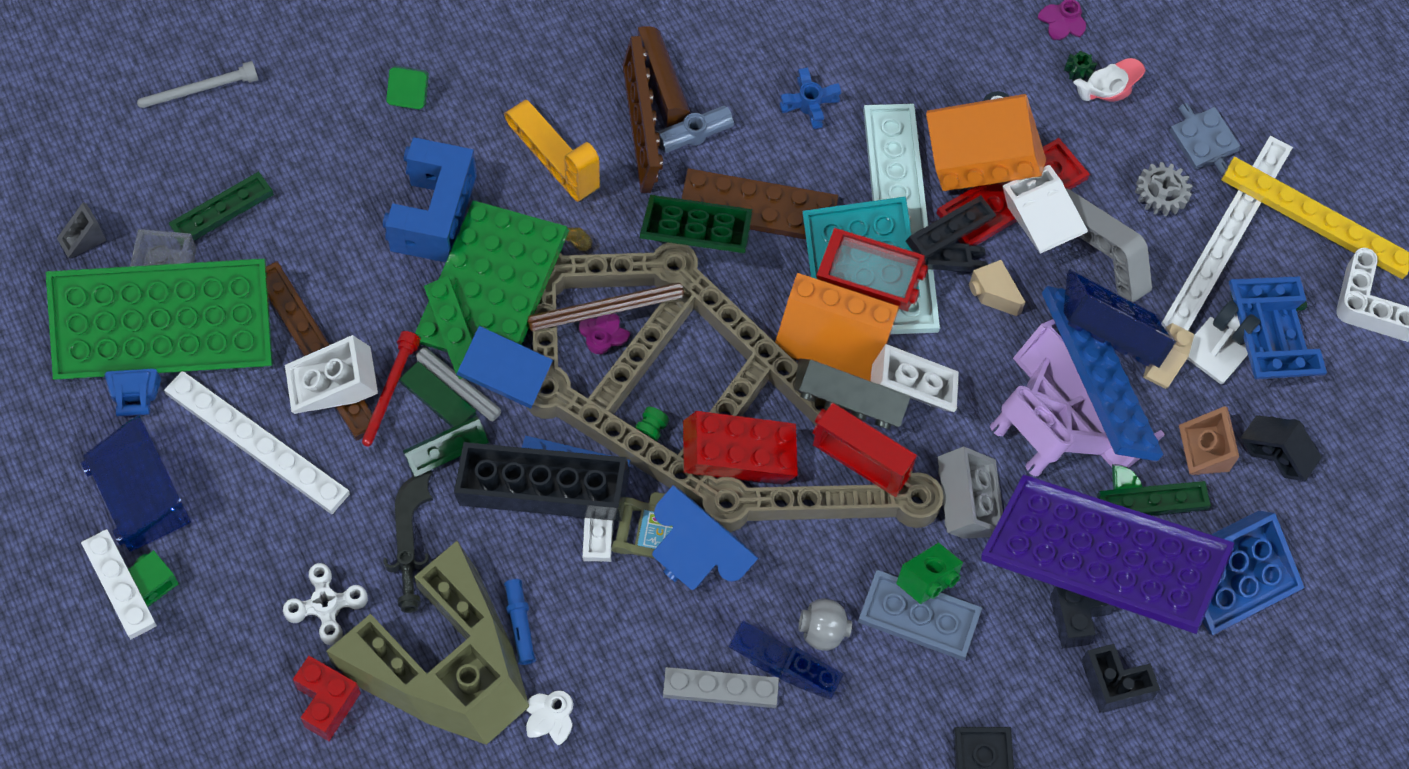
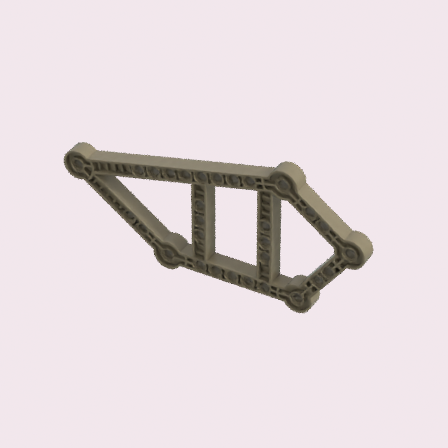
[526,243,944,532]

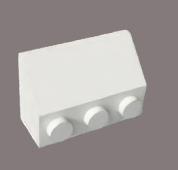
[871,344,959,412]

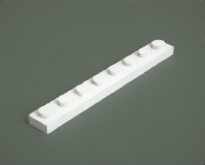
[164,371,350,514]

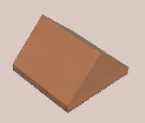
[1179,406,1239,475]

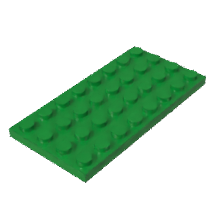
[46,259,273,380]

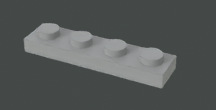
[663,667,779,708]

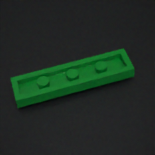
[424,276,473,380]

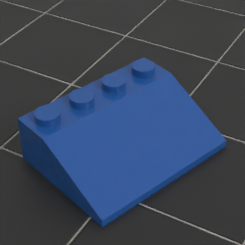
[1202,511,1304,635]

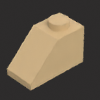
[969,260,1025,316]
[1143,323,1194,389]

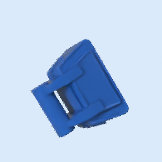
[105,369,161,417]

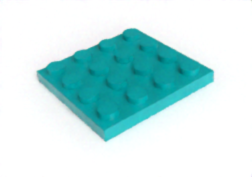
[803,196,920,298]

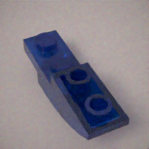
[728,620,844,700]

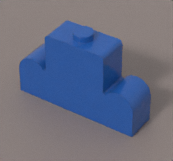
[652,485,759,590]

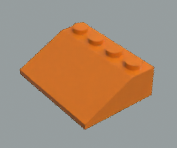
[926,94,1046,191]
[775,273,899,382]

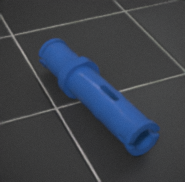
[504,579,536,665]

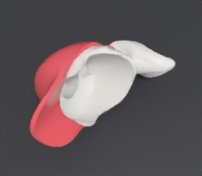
[1073,58,1145,102]

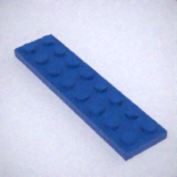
[1042,286,1164,461]

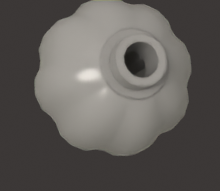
[798,598,852,651]

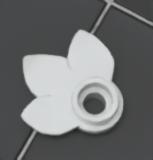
[526,691,573,745]

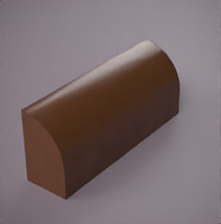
[638,26,691,128]

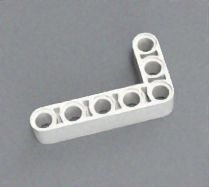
[1336,248,1409,342]

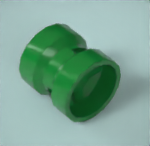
[634,407,669,442]

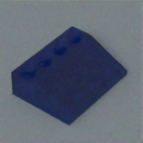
[1063,269,1177,368]

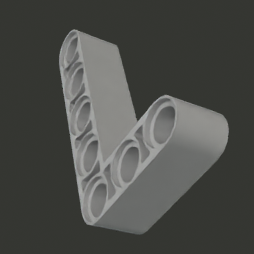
[1065,188,1152,305]

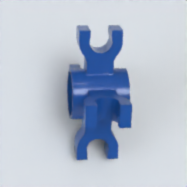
[780,67,841,129]

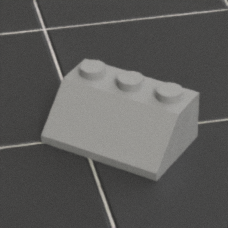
[938,446,1003,539]

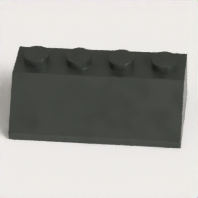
[794,358,911,430]

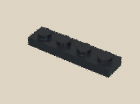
[905,195,996,259]

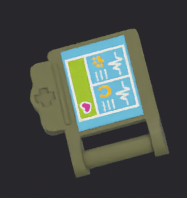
[611,492,673,559]

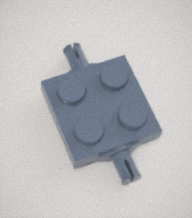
[1170,103,1240,176]

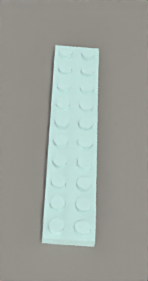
[863,104,940,334]

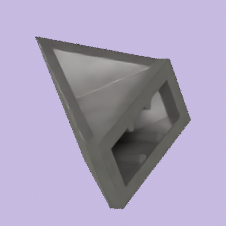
[57,202,106,258]

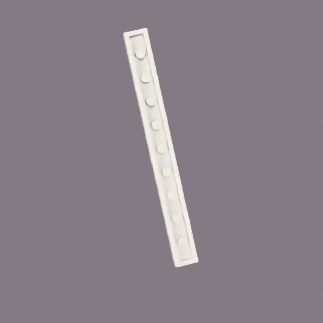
[1158,136,1293,331]

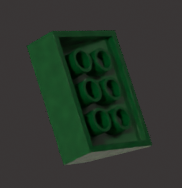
[640,195,753,253]

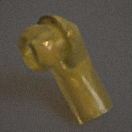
[565,227,592,251]

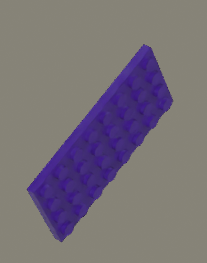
[981,474,1234,634]

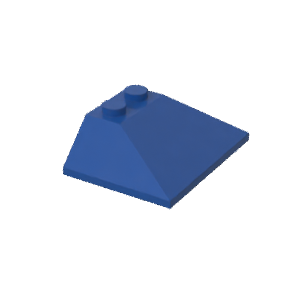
[1229,276,1327,379]

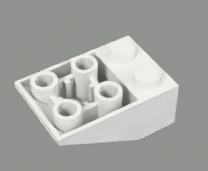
[1003,165,1088,254]

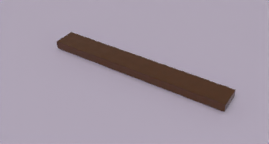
[266,261,380,441]

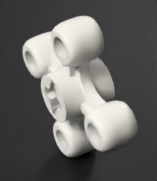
[283,563,368,645]

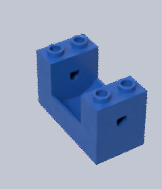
[383,137,477,263]

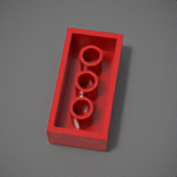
[683,411,798,485]

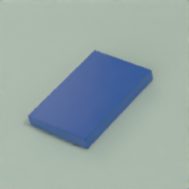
[456,326,553,409]

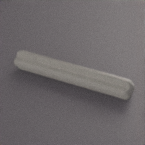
[416,348,501,421]

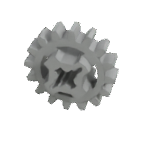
[1135,162,1192,216]

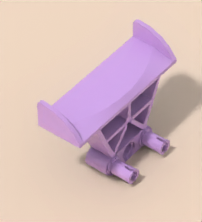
[990,319,1165,476]

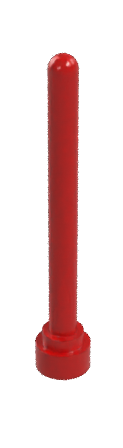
[362,331,420,447]

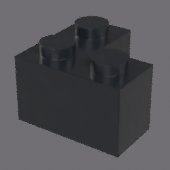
[1240,415,1322,481]
[1050,586,1115,649]
[1081,644,1160,713]

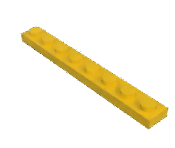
[1221,156,1409,279]

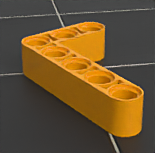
[504,99,600,202]

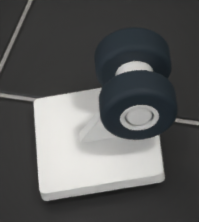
[1187,300,1261,384]

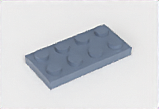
[858,569,982,661]

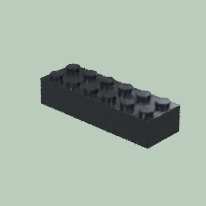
[454,442,630,521]

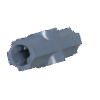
[657,105,734,153]

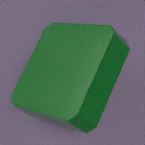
[386,66,429,109]

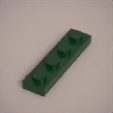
[169,171,274,247]
[1097,481,1211,515]

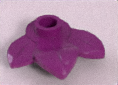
[1038,0,1086,40]
[579,313,630,354]

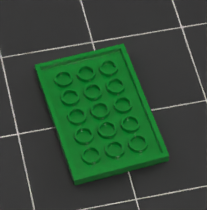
[415,200,569,353]

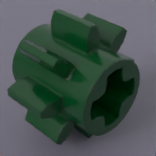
[1064,51,1097,81]

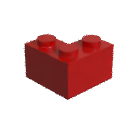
[293,656,361,741]

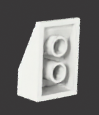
[285,335,378,414]

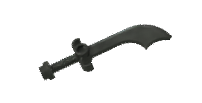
[383,470,433,613]

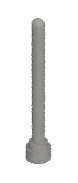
[137,61,258,108]

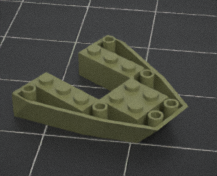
[326,541,529,745]

